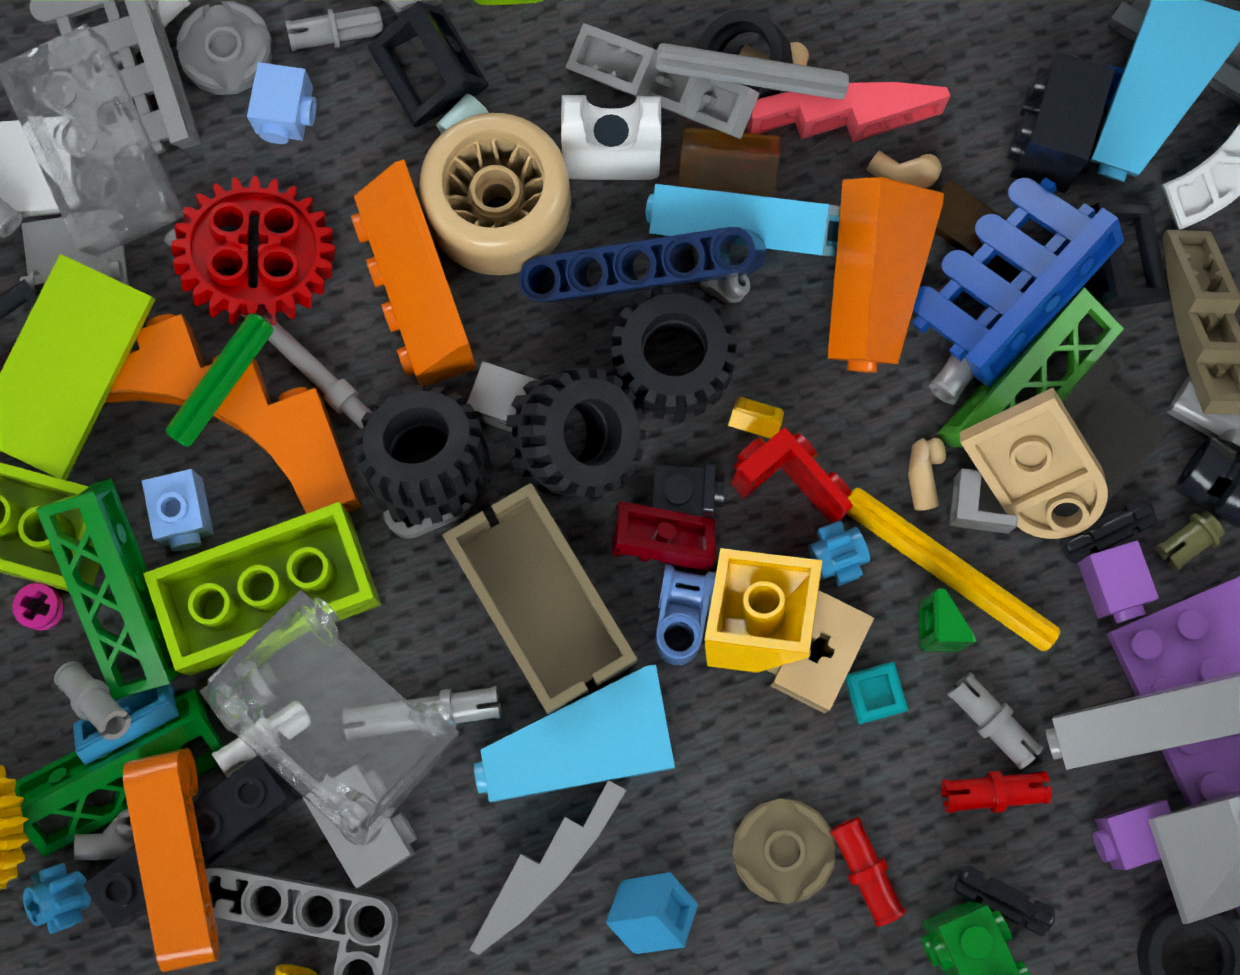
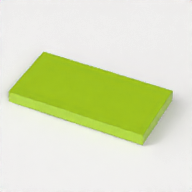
[0,254,156,480]

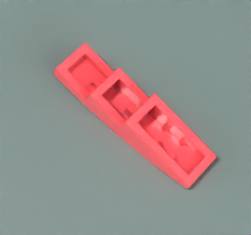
[746,82,950,142]

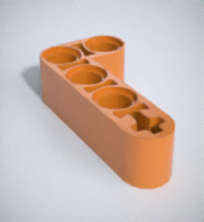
[123,748,220,972]

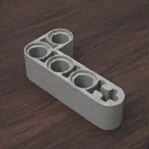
[206,867,398,975]

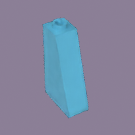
[1089,0,1240,182]
[646,184,840,256]
[474,664,675,803]

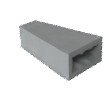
[1045,672,1240,770]

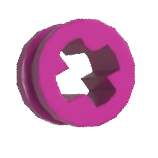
[12,583,65,631]

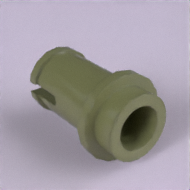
[1156,511,1225,572]

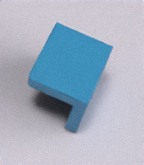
[606,872,698,954]

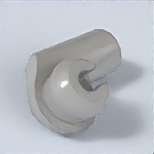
[691,245,751,303]
[74,809,135,861]

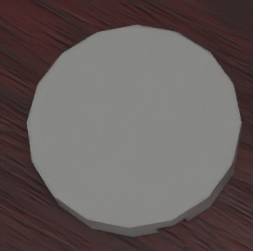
[177,1,273,95]

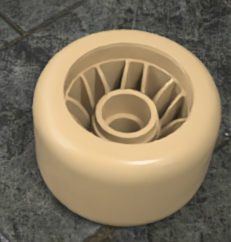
[419,113,571,276]

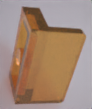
[678,127,780,198]

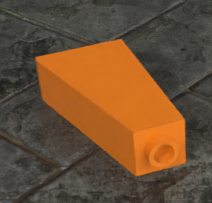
[827,177,944,373]

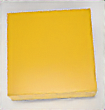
[728,396,784,439]

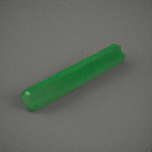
[166,313,273,447]

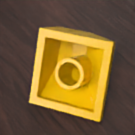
[704,548,822,673]

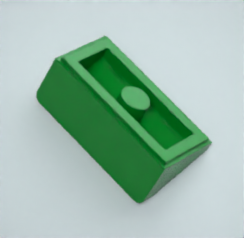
[918,589,976,652]

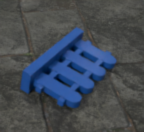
[912,177,1124,388]

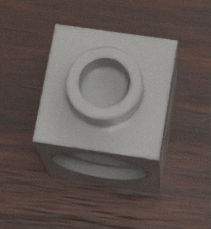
[467,361,537,432]

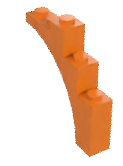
[105,314,362,514]

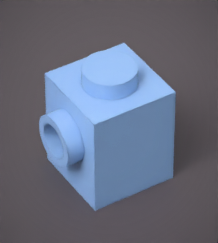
[247,62,317,144]
[142,469,214,551]

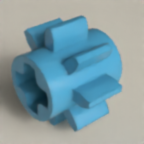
[808,520,870,587]
[23,863,91,934]

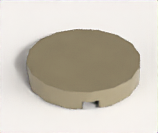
[732,799,836,904]

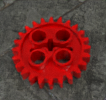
[171,176,335,326]

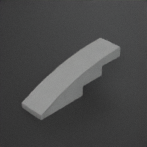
[565,23,760,139]
[470,780,627,955]

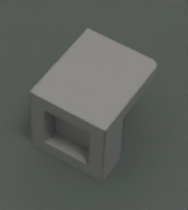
[949,469,1018,534]

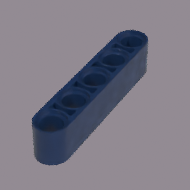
[519,227,766,303]

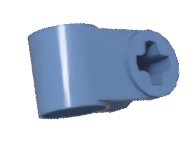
[655,564,716,665]

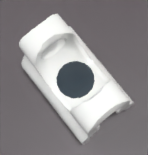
[561,95,661,180]

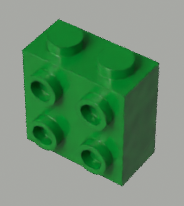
[920,901,1031,975]

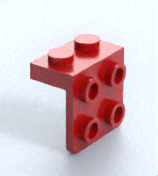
[731,427,853,523]

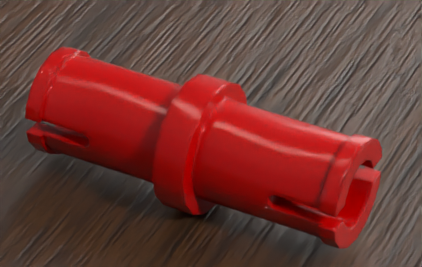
[941,771,1052,813]
[829,816,906,927]

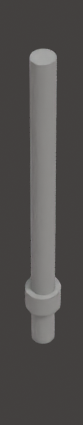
[164,228,373,428]

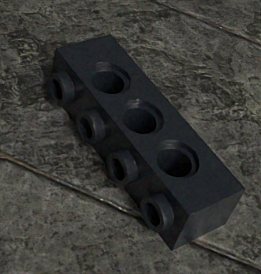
[82,756,298,929]

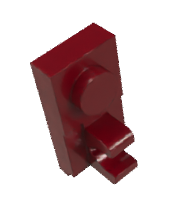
[612,501,716,571]

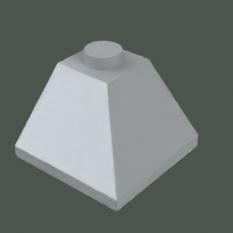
[1148,791,1240,924]

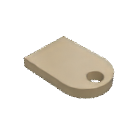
[960,388,1108,539]

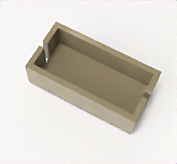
[442,483,637,715]

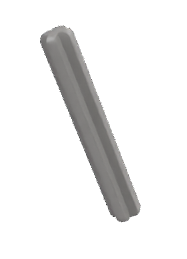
[655,43,849,100]

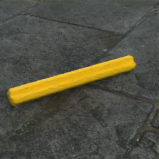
[847,488,1061,651]

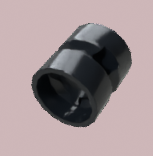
[1174,436,1240,528]

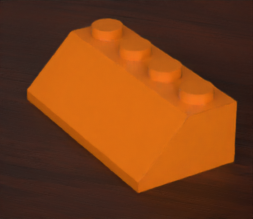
[351,159,477,387]

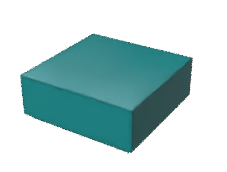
[845,661,909,725]

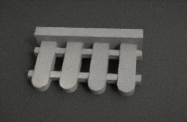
[30,0,201,170]

